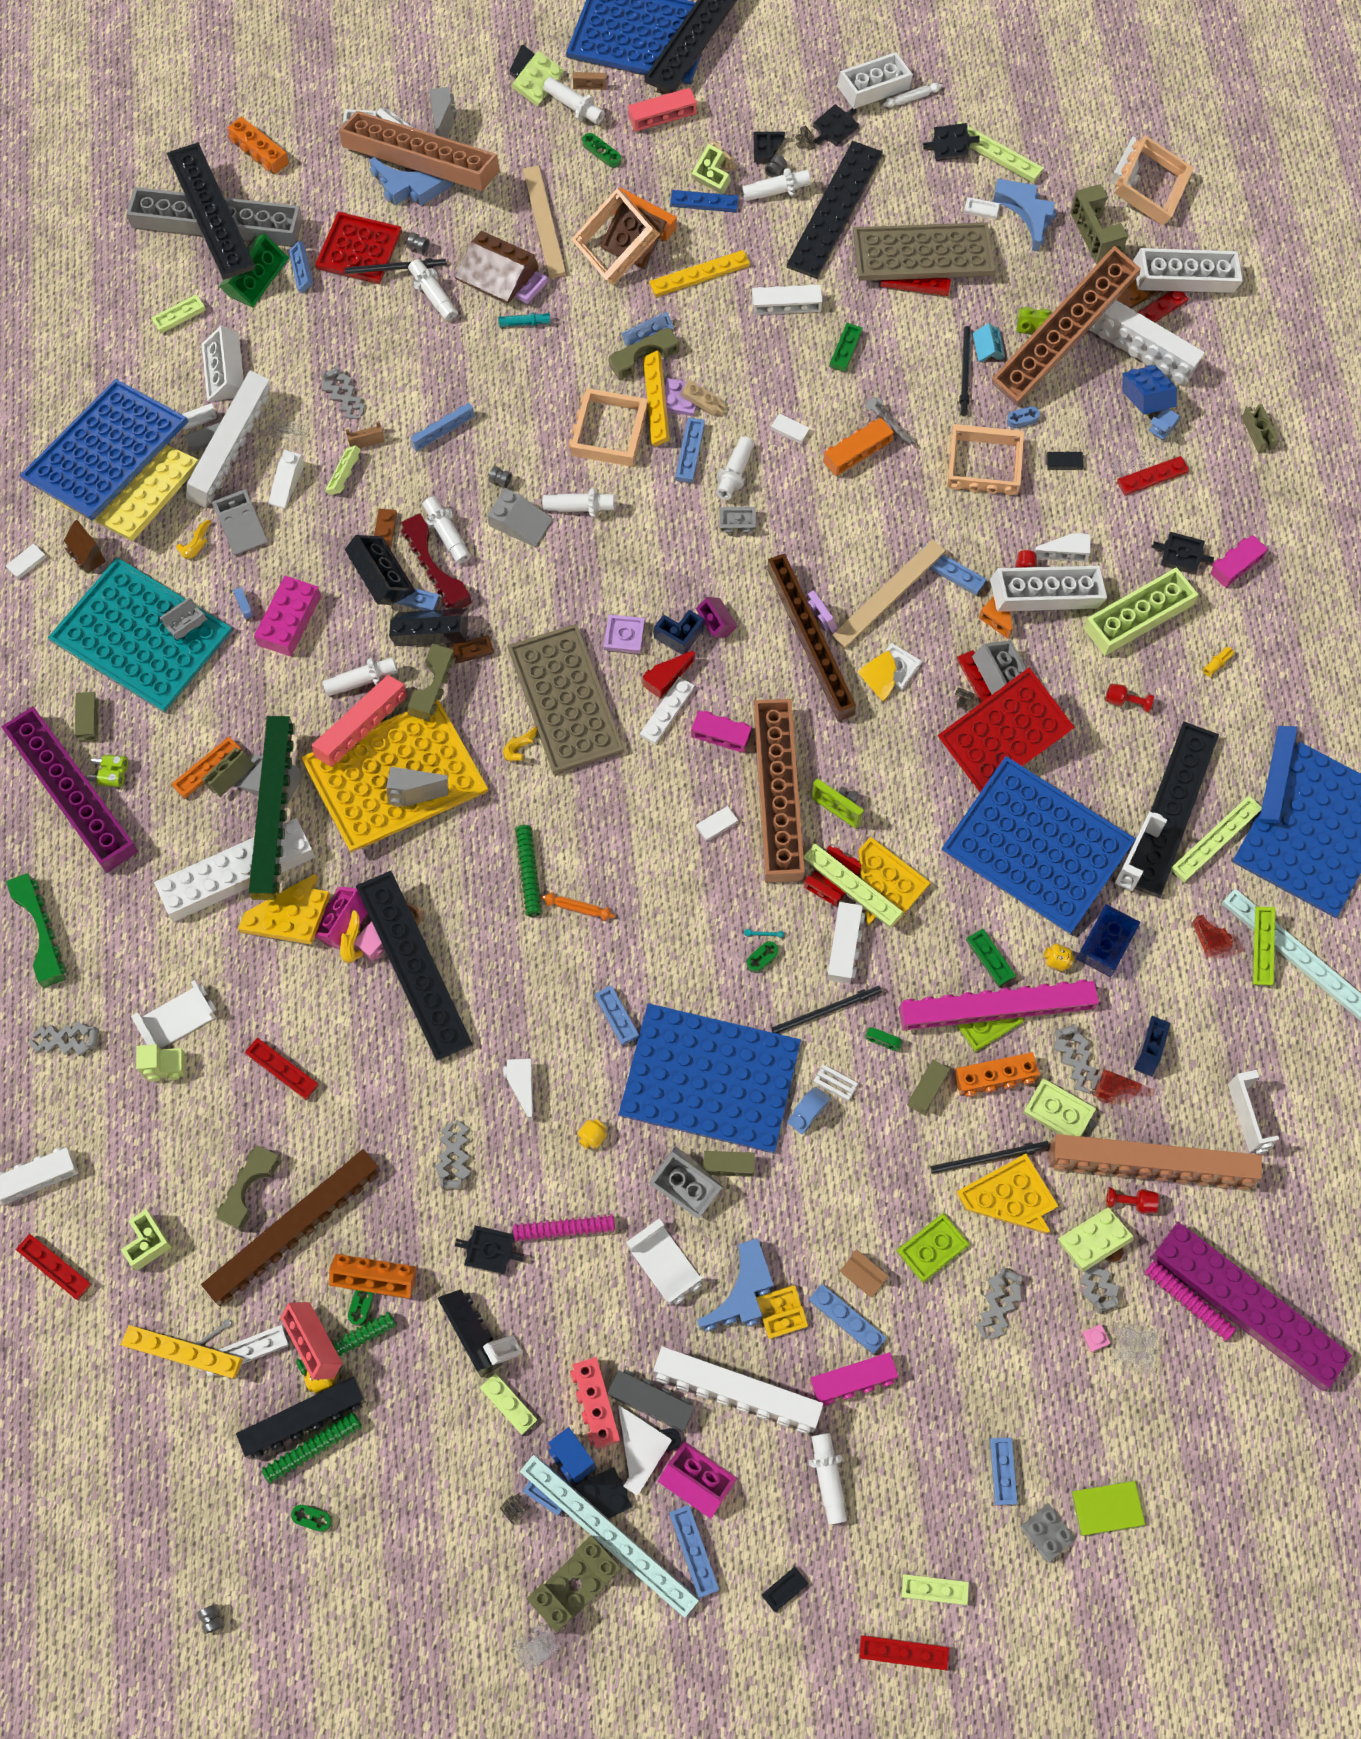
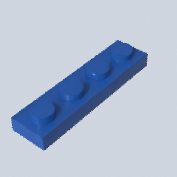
[670,190,739,213]

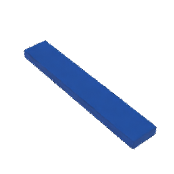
[1260,726,1298,823]

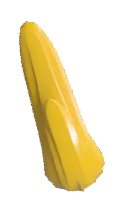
[176,520,211,559]
[503,726,538,762]
[340,910,362,963]

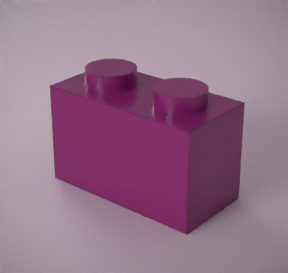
[696,597,738,638]

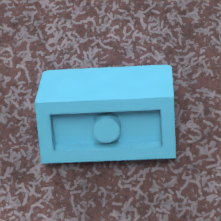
[973,323,1005,362]

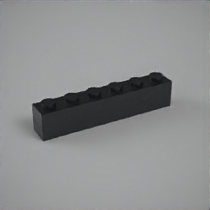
[236,1376,366,1460]

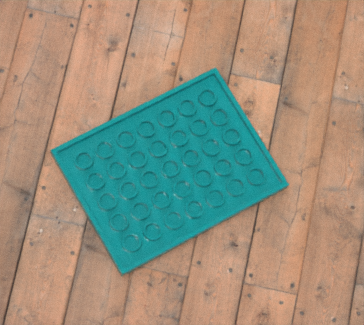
[48,557,233,713]

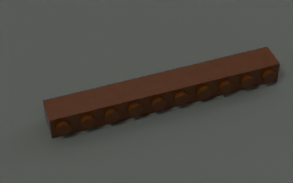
[767,553,856,722]
[201,1149,381,1306]

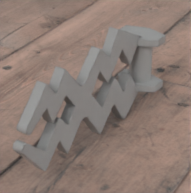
[321,365,365,419]
[865,397,915,445]
[29,1021,99,1057]
[1053,1024,1100,1094]
[435,1120,471,1189]
[1070,1257,1119,1313]
[975,1267,1022,1339]

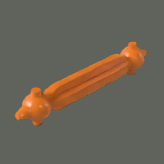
[541,892,615,921]

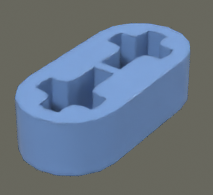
[1007,406,1040,428]
[233,587,253,620]

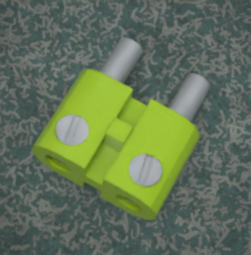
[86,755,129,787]

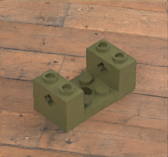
[1070,184,1128,265]
[526,1535,622,1633]

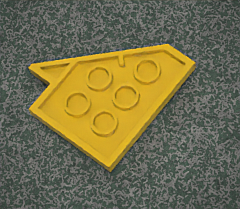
[858,836,931,926]
[238,874,331,945]
[956,1154,1058,1234]

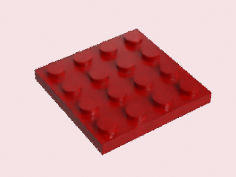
[315,211,402,284]

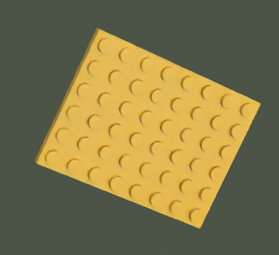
[301,699,488,853]

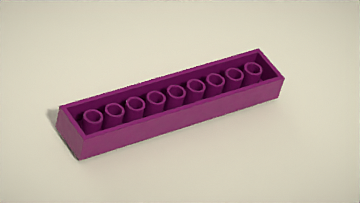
[1,706,139,873]
[1150,1221,1352,1391]

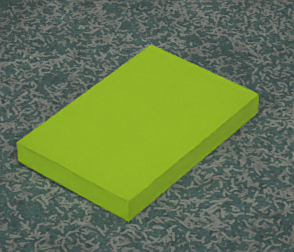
[811,778,864,829]
[956,1017,1024,1052]
[896,1213,970,1284]
[1071,1481,1145,1536]

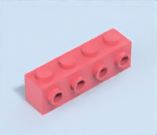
[628,88,697,132]
[280,1302,343,1380]
[570,1357,620,1450]

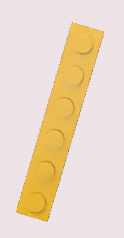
[649,250,750,298]
[643,350,670,447]
[121,1325,243,1380]

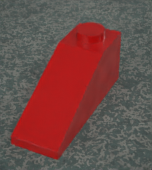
[643,651,695,699]

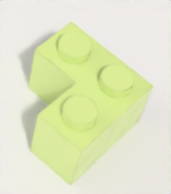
[692,144,731,194]
[136,1044,186,1082]
[121,1209,173,1271]

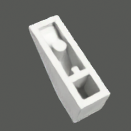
[1111,136,1139,186]
[268,450,305,509]
[1034,533,1090,562]
[503,1059,533,1122]

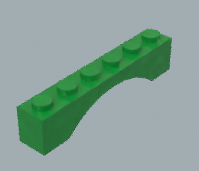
[6,873,67,988]

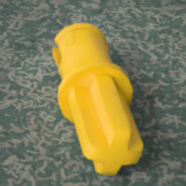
[1202,647,1234,677]

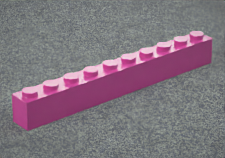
[898,979,1099,1031]

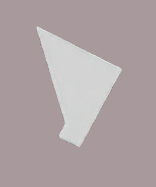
[618,1405,672,1495]

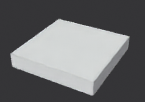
[885,643,922,691]

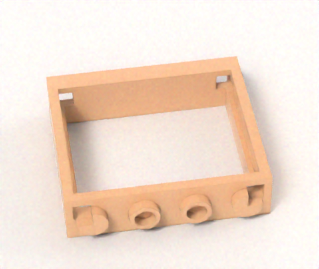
[1114,135,1194,225]
[571,188,660,285]
[568,388,648,467]
[947,424,1024,495]

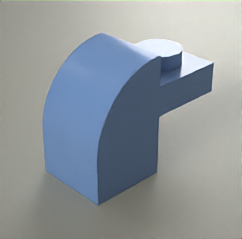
[1148,409,1182,440]
[787,1087,831,1135]

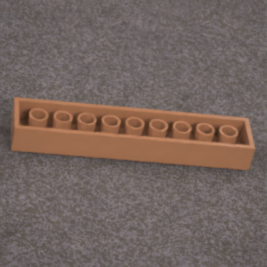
[339,111,500,191]
[992,246,1141,406]
[753,699,805,883]
[1049,1134,1262,1190]

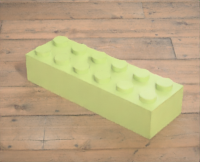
[1083,567,1198,656]

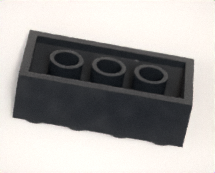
[344,535,416,605]
[389,608,469,646]
[437,1289,503,1377]

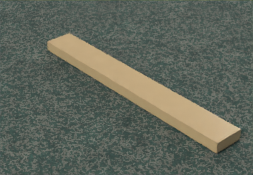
[523,165,566,279]
[832,539,945,649]

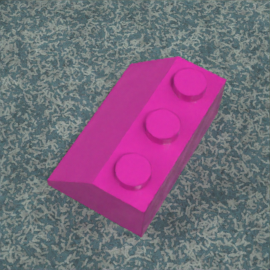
[314,887,368,949]
[657,1441,737,1519]

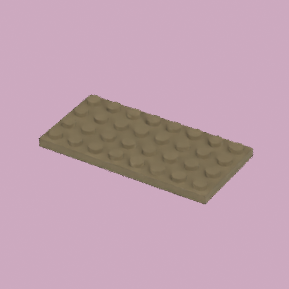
[853,222,996,281]
[507,624,624,775]

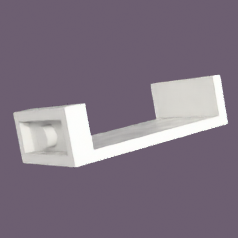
[1115,812,1167,891]
[131,980,216,1049]
[1228,1070,1279,1155]
[626,1218,703,1306]

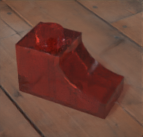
[1192,915,1233,958]
[1093,1069,1142,1103]

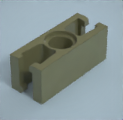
[1242,404,1279,453]
[75,692,99,743]
[202,747,254,797]
[907,1059,950,1115]
[703,1151,755,1177]

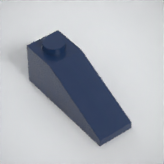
[1134,1016,1170,1077]

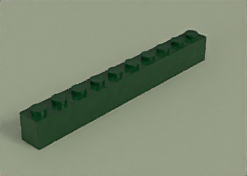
[249,716,295,900]

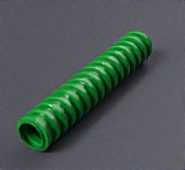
[515,825,542,917]
[296,1311,396,1376]
[262,1412,362,1484]

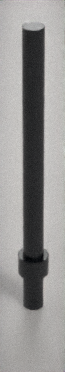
[344,258,447,274]
[959,326,971,416]
[771,985,882,1034]
[930,1141,1050,1174]

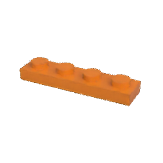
[171,737,242,799]

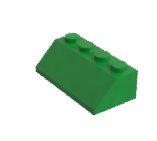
[219,233,289,308]

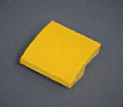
[756,1285,808,1339]

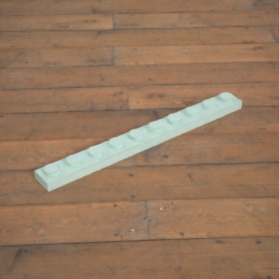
[1222,889,1361,1021]
[520,1454,699,1618]

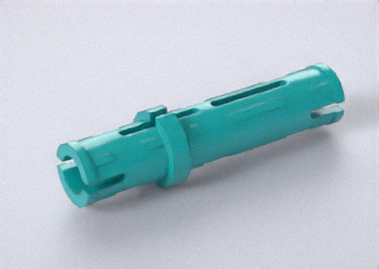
[498,312,551,328]

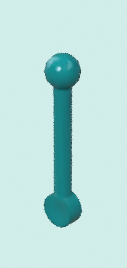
[744,929,785,938]

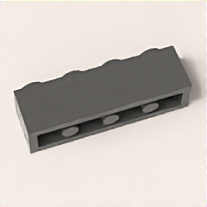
[607,1369,695,1433]

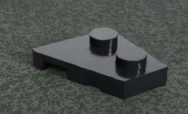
[509,45,535,79]
[753,132,785,163]

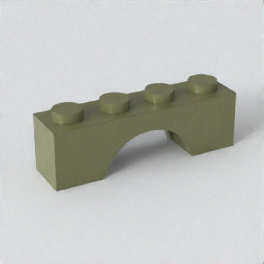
[609,327,679,381]
[408,643,456,721]
[216,1145,281,1232]

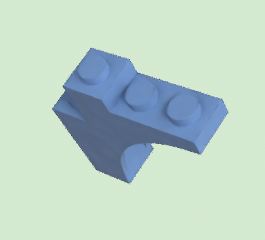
[369,157,453,206]
[993,179,1057,251]
[697,1238,774,1332]

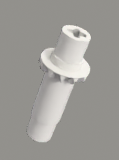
[543,77,605,125]
[742,168,811,202]
[408,259,458,322]
[716,437,754,500]
[543,488,616,517]
[422,496,471,564]
[323,657,398,697]
[809,1433,847,1524]

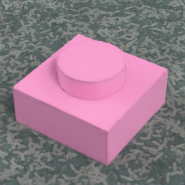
[1082,1324,1111,1353]

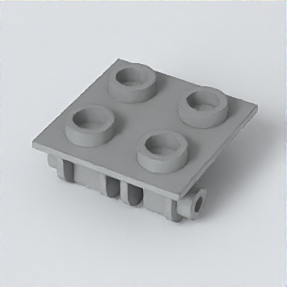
[1020,1503,1076,1563]

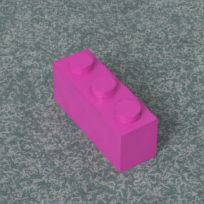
[1210,534,1268,588]
[691,710,752,753]

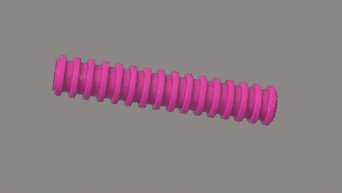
[513,1214,615,1242]
[1144,1260,1236,1341]

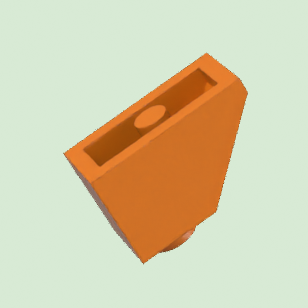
[979,596,1012,639]

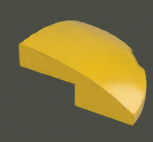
[858,650,897,701]

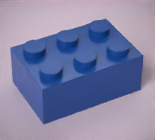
[1122,365,1177,415]
[548,1427,597,1485]

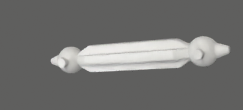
[882,83,943,108]

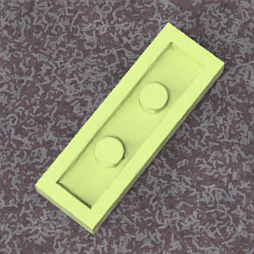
[151,295,206,334]
[325,445,361,495]
[480,1373,538,1435]
[901,1574,969,1605]

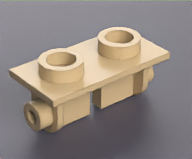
[710,141,737,173]

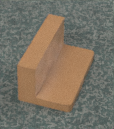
[573,72,607,90]
[840,1249,888,1298]

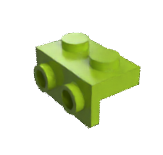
[1016,307,1053,334]

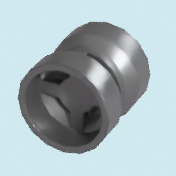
[765,155,787,178]
[406,232,430,255]
[488,466,512,488]
[839,786,859,804]
[197,1604,225,1634]

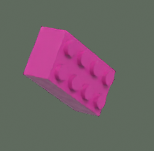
[254,575,321,657]

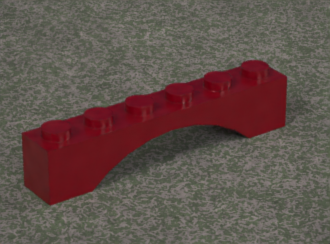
[400,513,472,609]

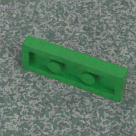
[829,323,863,372]
[966,928,1016,987]

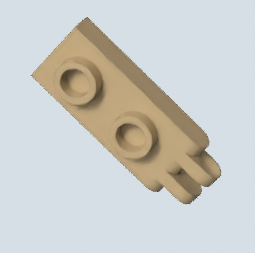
[679,379,727,416]

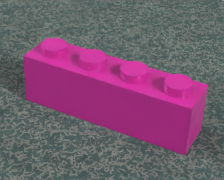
[809,1352,899,1407]

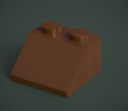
[64,520,106,573]

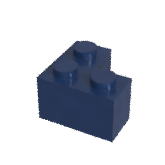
[653,610,704,655]

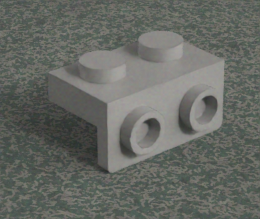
[720,507,756,533]
[160,598,207,640]

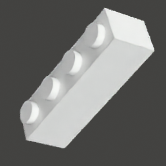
[752,284,822,315]
[827,902,865,984]
[0,1147,79,1206]

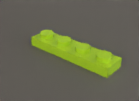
[1253,906,1275,986]

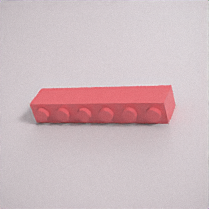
[312,675,407,767]

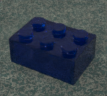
[1076,904,1141,978]

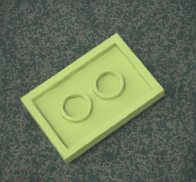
[511,50,565,106]
[1023,1078,1096,1136]
[1058,1208,1133,1272]

